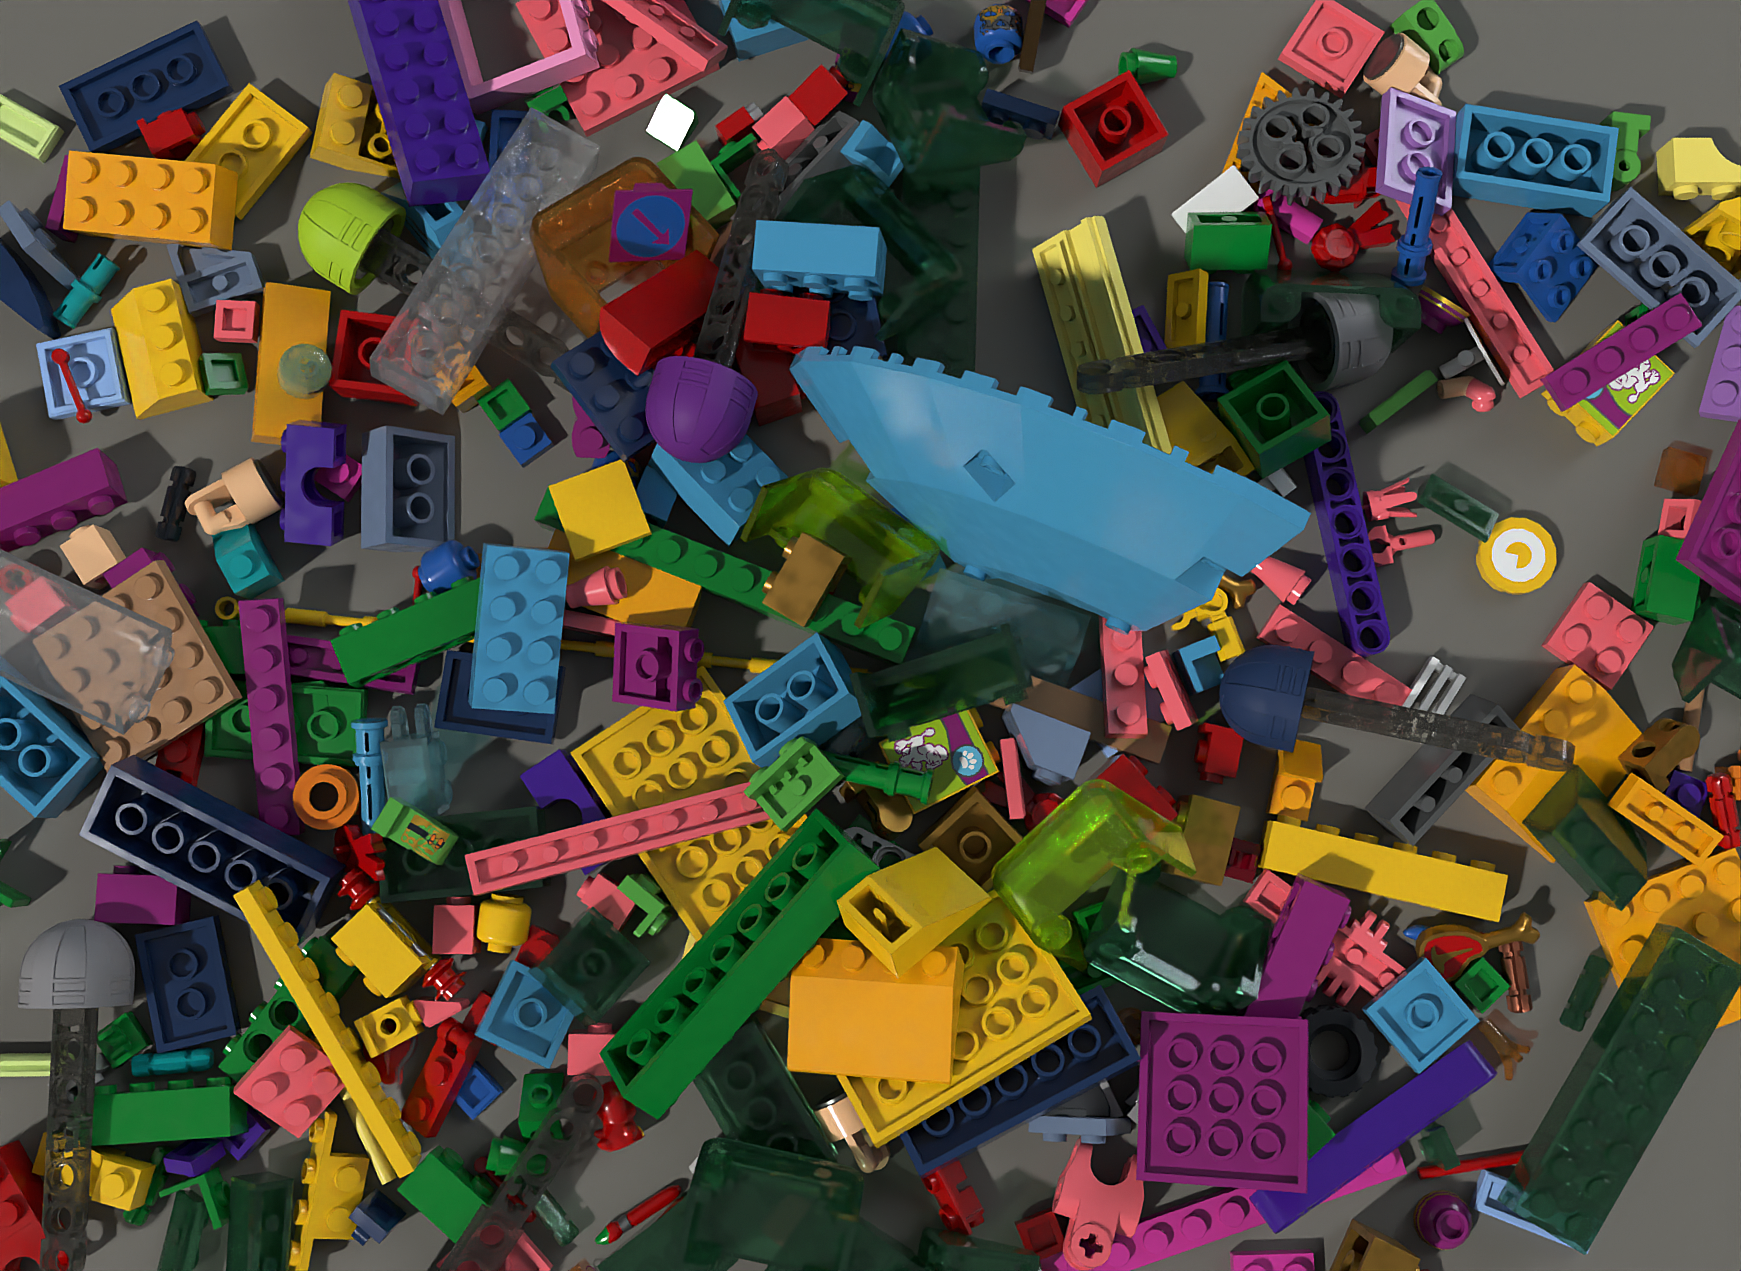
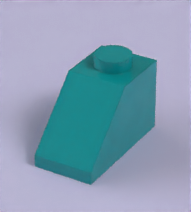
[212,523,285,599]

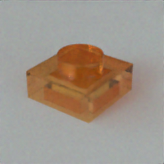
[1654,447,1707,497]

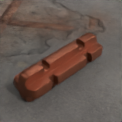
[1498,941,1533,1013]

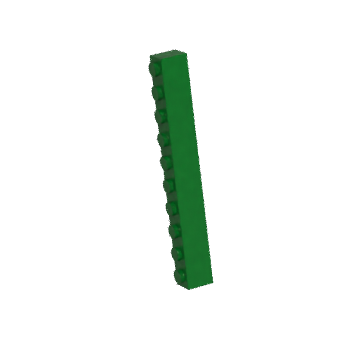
[534,484,916,669]

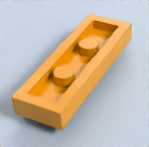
[1607,773,1724,868]

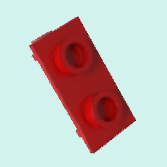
[921,1160,985,1235]

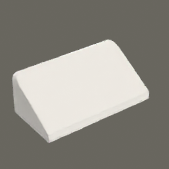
[1171,165,1260,233]

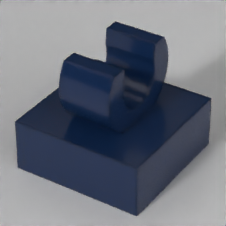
[348,1188,407,1246]

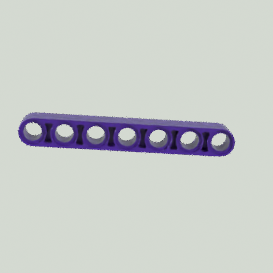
[1303,391,1390,658]
[1249,1040,1498,1234]

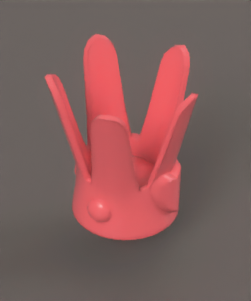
[1362,478,1417,522]

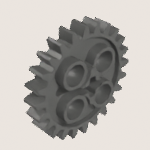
[1237,87,1366,206]

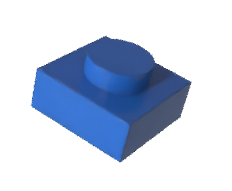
[498,412,554,468]

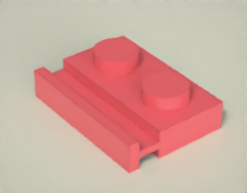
[1143,649,1199,731]

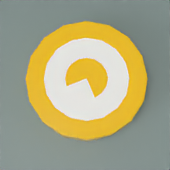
[1476,517,1557,595]

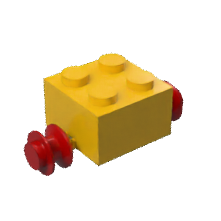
[331,867,467,1001]

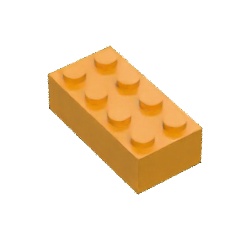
[63,150,238,250]

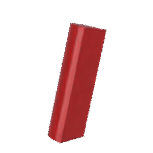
[599,250,743,376]

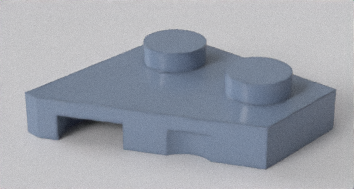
[0,200,80,291]
[166,243,265,317]

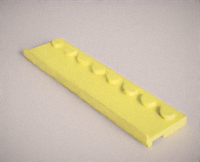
[1032,216,1172,455]

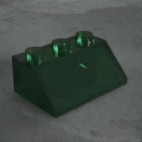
[1522,764,1647,911]

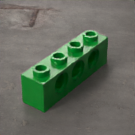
[218,934,361,1083]

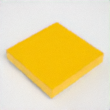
[548,459,652,562]

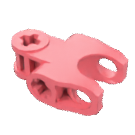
[1052,1137,1144,1271]

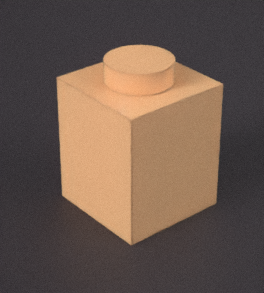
[60,524,126,590]

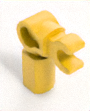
[1171,588,1245,662]

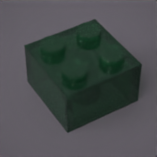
[528,907,651,1026]

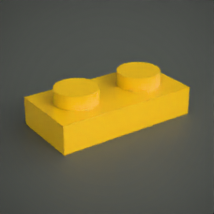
[1164,269,1209,353]

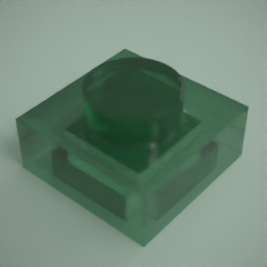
[1418,1121,1461,1171]

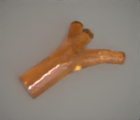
[1477,1017,1530,1081]

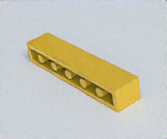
[1257,815,1508,922]

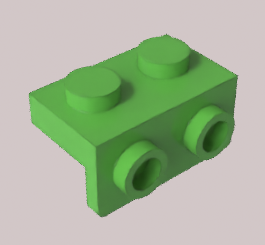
[744,736,845,832]
[617,872,673,938]

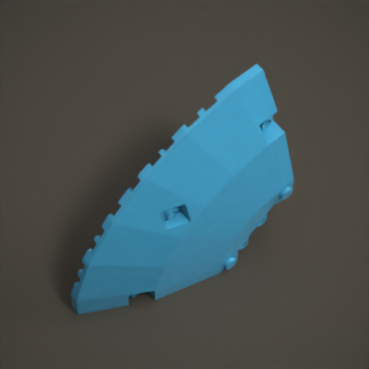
[788,346,1311,635]

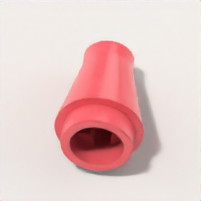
[1251,556,1312,605]
[566,566,627,609]

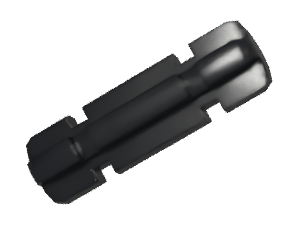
[155,466,196,542]

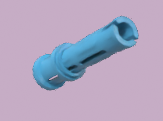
[351,718,389,839]

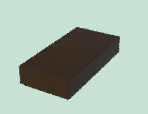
[1018,0,1047,74]

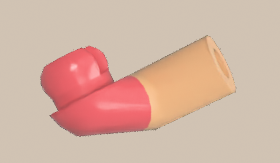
[1437,376,1496,412]

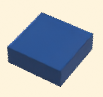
[454,1061,505,1120]

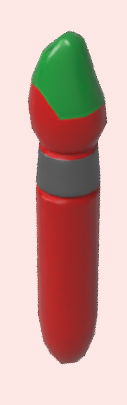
[595,1185,682,1245]

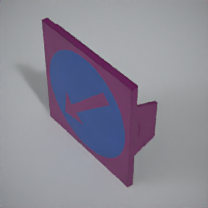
[608,183,693,262]

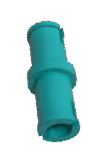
[52,253,121,329]

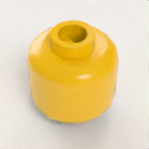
[475,893,532,953]

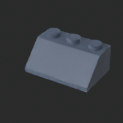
[361,425,455,552]
[1001,703,1091,786]

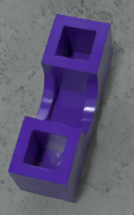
[280,420,347,546]
[520,749,611,875]

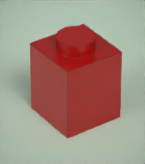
[788,64,849,128]

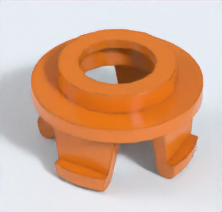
[293,764,361,830]

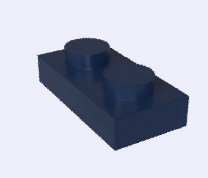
[980,88,1060,140]

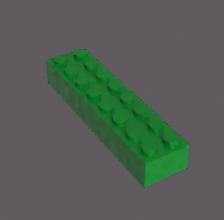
[599,808,880,1120]

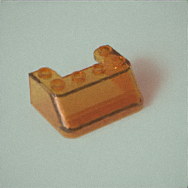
[529,157,720,338]

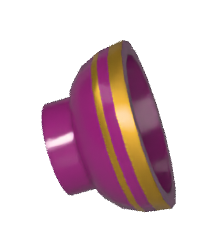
[1415,285,1470,334]
[1413,1190,1473,1250]

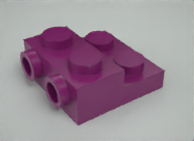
[612,622,704,711]

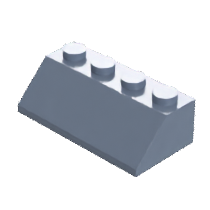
[1577,187,1741,348]

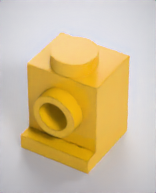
[354,995,425,1058]

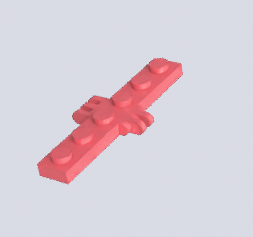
[1243,869,1406,1007]

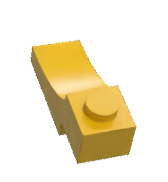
[31,1130,156,1211]

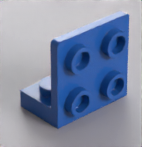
[1488,212,1597,322]

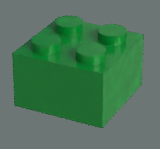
[1217,360,1331,479]

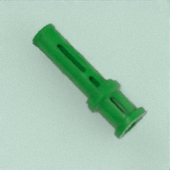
[822,750,934,805]

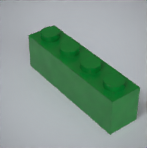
[330,576,480,689]
[74,1076,249,1147]

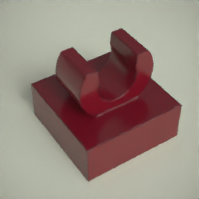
[1224,837,1262,884]

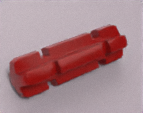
[1706,772,1741,849]

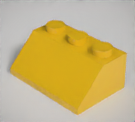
[1681,197,1741,279]
[111,279,214,420]

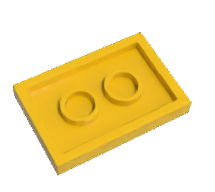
[185,83,313,220]

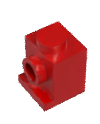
[136,108,206,161]
[1194,723,1244,785]

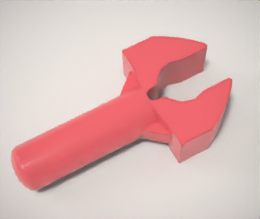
[1368,525,1435,567]

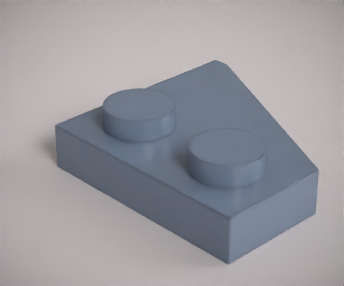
[1029,1115,1131,1144]

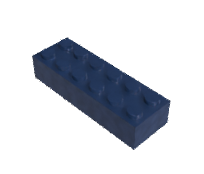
[79,755,347,946]
[900,984,1141,1179]

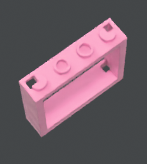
[438,0,600,115]

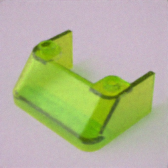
[740,467,940,629]
[991,779,1197,972]

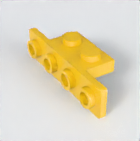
[285,1107,370,1271]

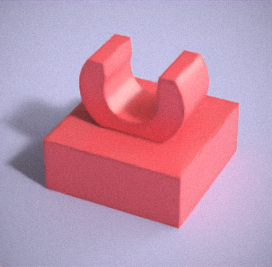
[213,300,260,343]

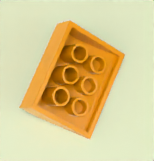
[1465,664,1642,863]
[787,938,965,1085]

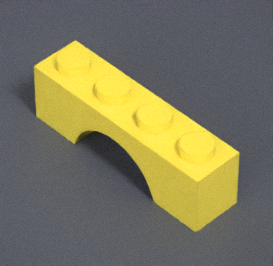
[1656,138,1741,200]

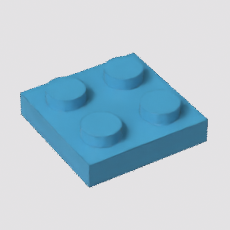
[1361,957,1480,1074]
[474,960,585,1069]

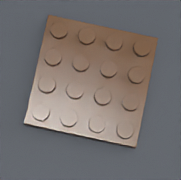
[33,560,242,773]

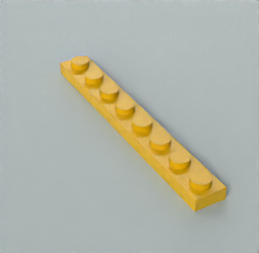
[233,880,422,1179]

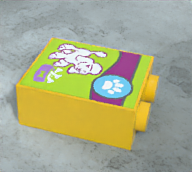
[1541,320,1675,446]
[878,700,1001,814]

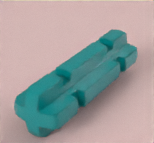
[131,1047,214,1077]

